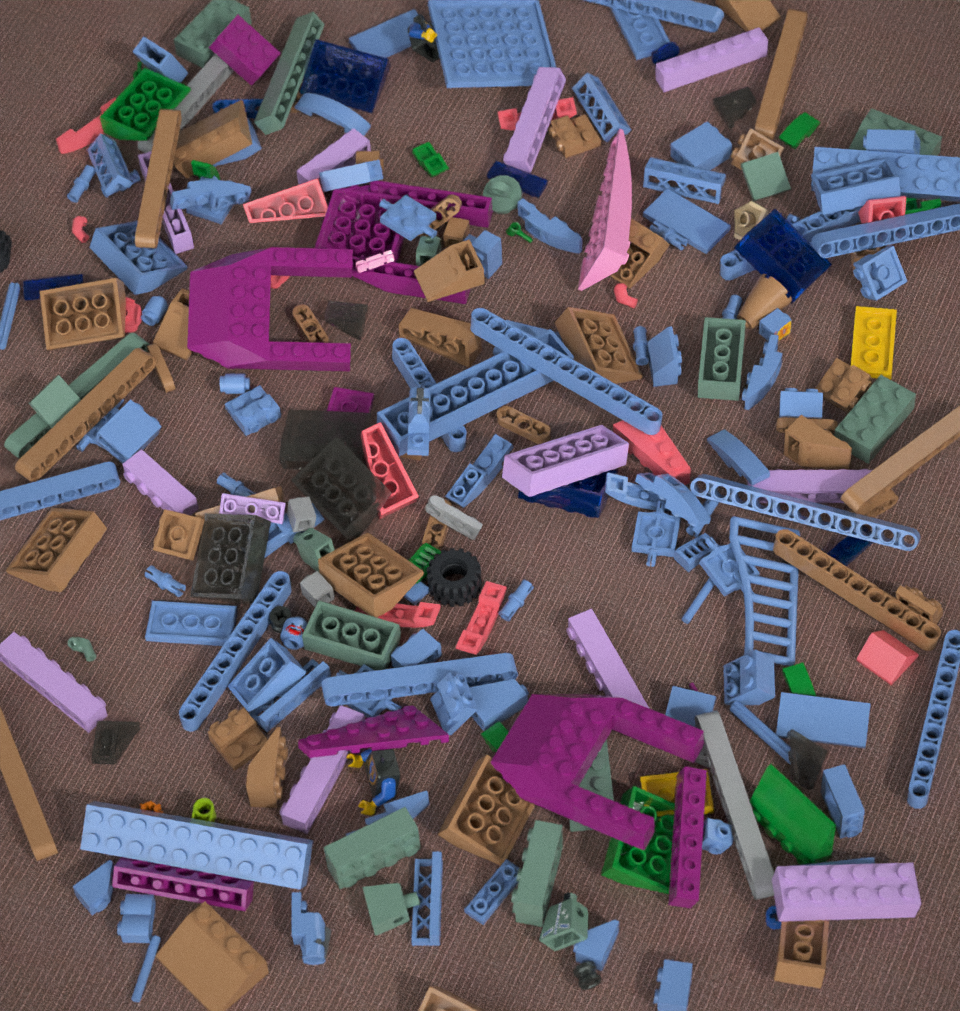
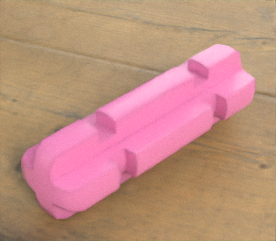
[355,250,394,273]

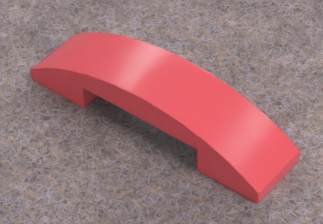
[56,97,117,154]
[498,97,577,131]
[456,581,507,655]
[355,602,441,628]

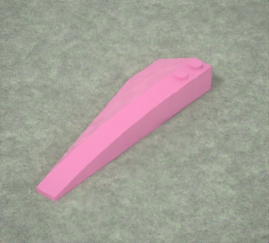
[578,129,632,291]

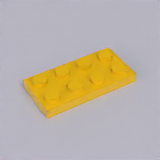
[851,306,897,380]

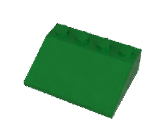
[100,68,191,141]
[749,764,836,865]
[601,786,675,894]

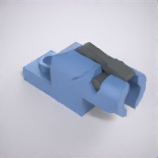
[407,387,430,456]
[292,892,331,965]

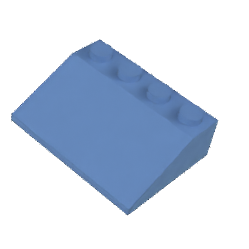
[90,221,188,295]

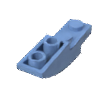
[170,180,251,210]
[517,198,583,253]
[742,334,783,410]
[445,434,513,508]
[635,472,710,527]
[241,503,325,566]

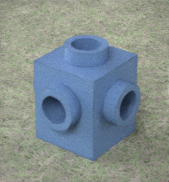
[702,818,733,854]

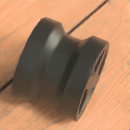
[270,606,292,633]
[573,961,602,990]

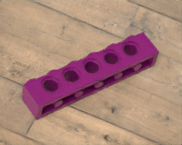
[668,767,707,909]
[112,857,254,911]

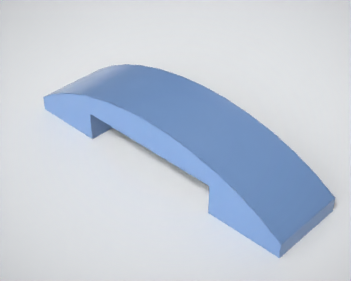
[295,93,371,136]
[605,473,672,512]

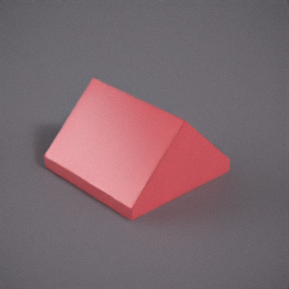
[858,196,906,224]
[856,630,919,685]

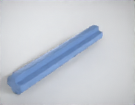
[0,283,20,350]
[730,701,799,765]

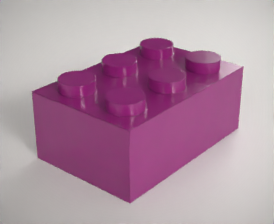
[209,15,280,86]

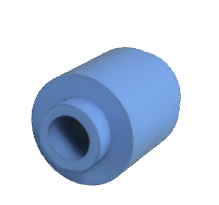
[141,296,169,326]
[220,373,250,394]

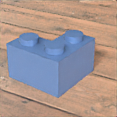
[462,230,502,279]

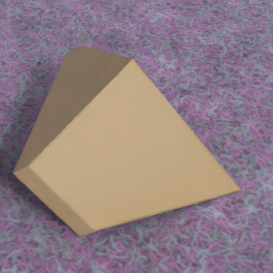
[733,201,768,244]

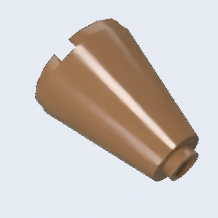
[737,274,792,330]

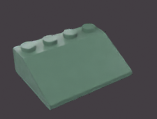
[849,108,942,156]

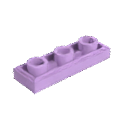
[219,493,286,524]

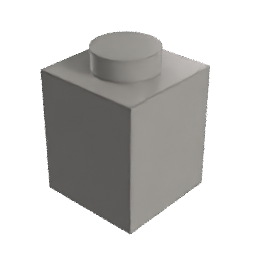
[286,497,316,532]
[300,571,334,608]

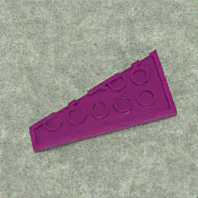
[298,705,449,758]

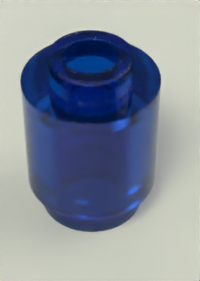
[651,42,680,66]

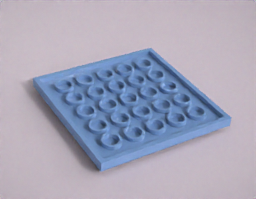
[428,0,556,88]

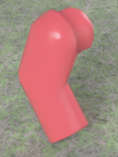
[72,216,89,243]
[614,283,638,308]

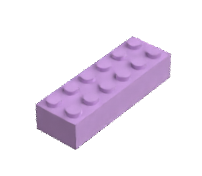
[502,425,629,497]
[772,863,921,921]

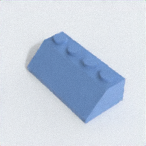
[811,157,900,215]

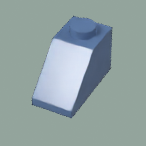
[73,860,114,915]
[573,920,619,971]

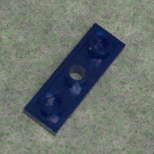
[487,161,548,198]
[23,274,84,301]
[817,525,874,567]

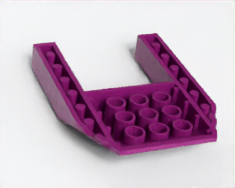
[315,181,493,304]
[187,247,353,371]
[491,694,704,850]

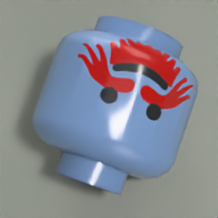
[280,617,308,650]

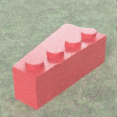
[243,178,328,223]
[613,420,691,485]
[360,422,419,520]

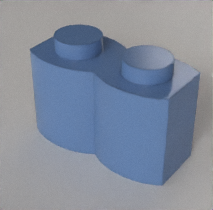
[117,894,156,943]

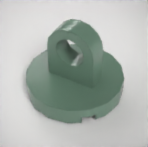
[483,175,522,214]

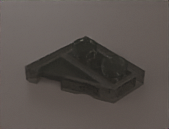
[713,87,756,129]
[324,301,368,340]
[91,721,140,765]
[787,729,827,790]

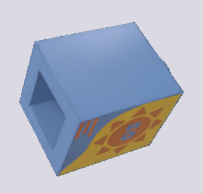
[759,308,792,342]

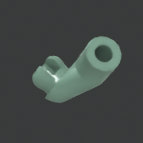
[67,637,96,662]

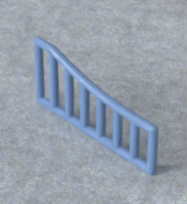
[729,516,800,666]

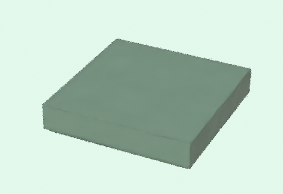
[741,152,791,202]
[28,375,81,428]

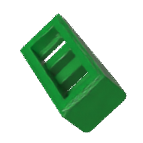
[409,543,441,584]

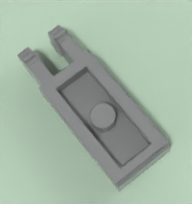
[425,495,483,540]

